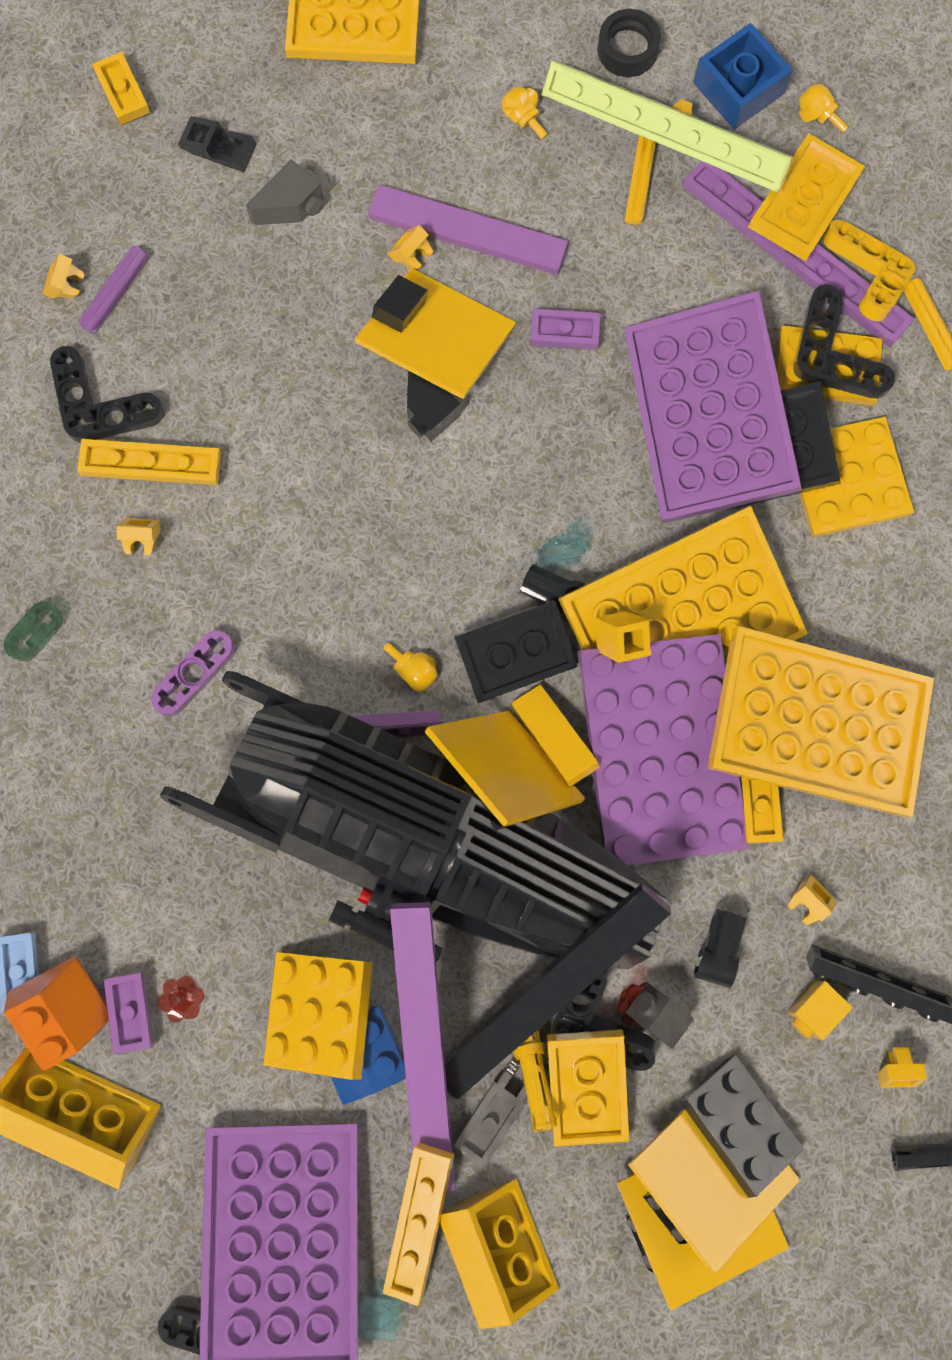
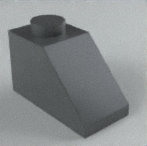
[246,159,324,225]

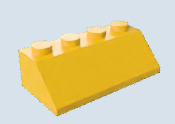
[0,1047,161,1190]

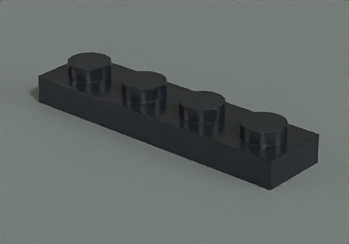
[807,944,952,1024]

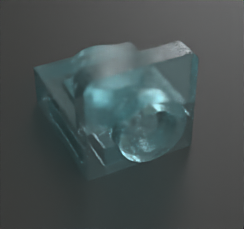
[535,523,585,570]

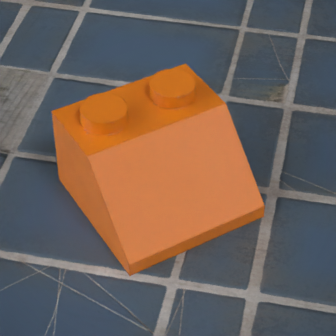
[4,956,109,1071]

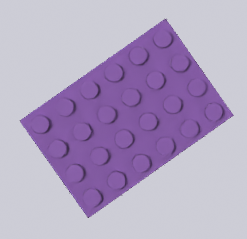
[624,290,802,523]
[578,634,749,865]
[199,1123,358,1360]

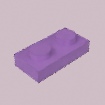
[530,308,600,350]
[104,972,154,1055]

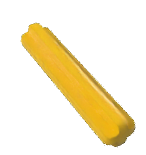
[625,135,656,225]
[903,278,952,371]

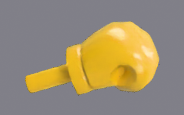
[798,84,849,133]
[501,86,548,140]
[383,643,438,693]

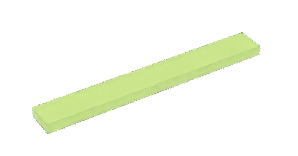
[542,61,794,192]

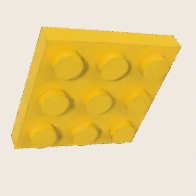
[799,417,914,538]
[263,952,373,1080]

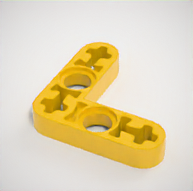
[822,220,916,322]

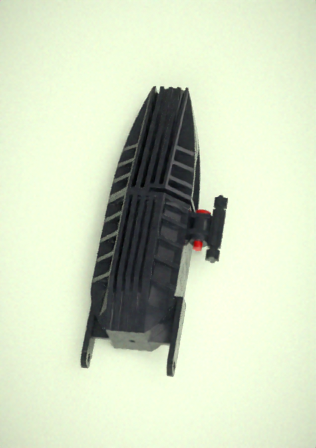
[160,670,670,970]

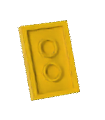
[776,325,883,406]
[547,1030,629,1147]

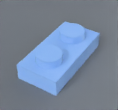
[0,933,39,1013]

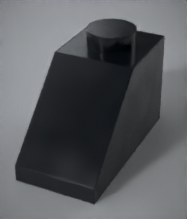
[407,371,461,442]

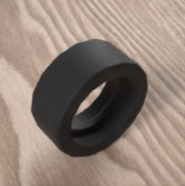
[597,8,661,78]

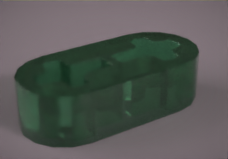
[4,601,63,662]

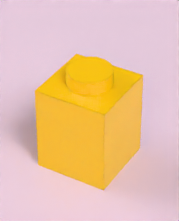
[595,611,651,663]
[787,980,853,1041]

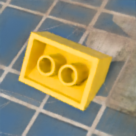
[440,1178,559,1329]

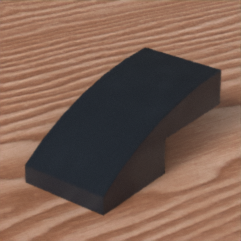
[178,116,257,172]

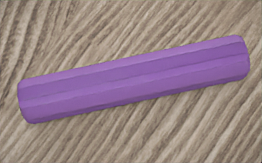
[78,245,148,334]

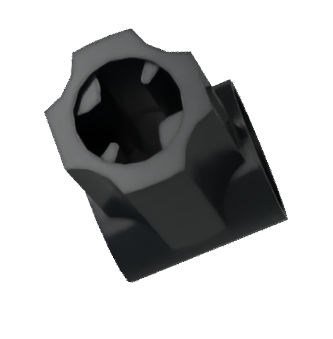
[519,564,585,617]
[693,909,747,989]

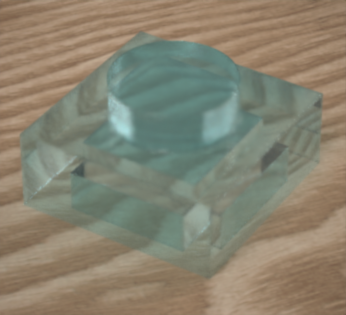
[358,1293,401,1342]

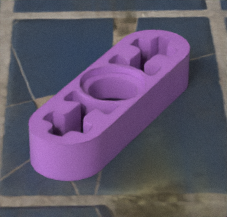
[151,630,235,716]

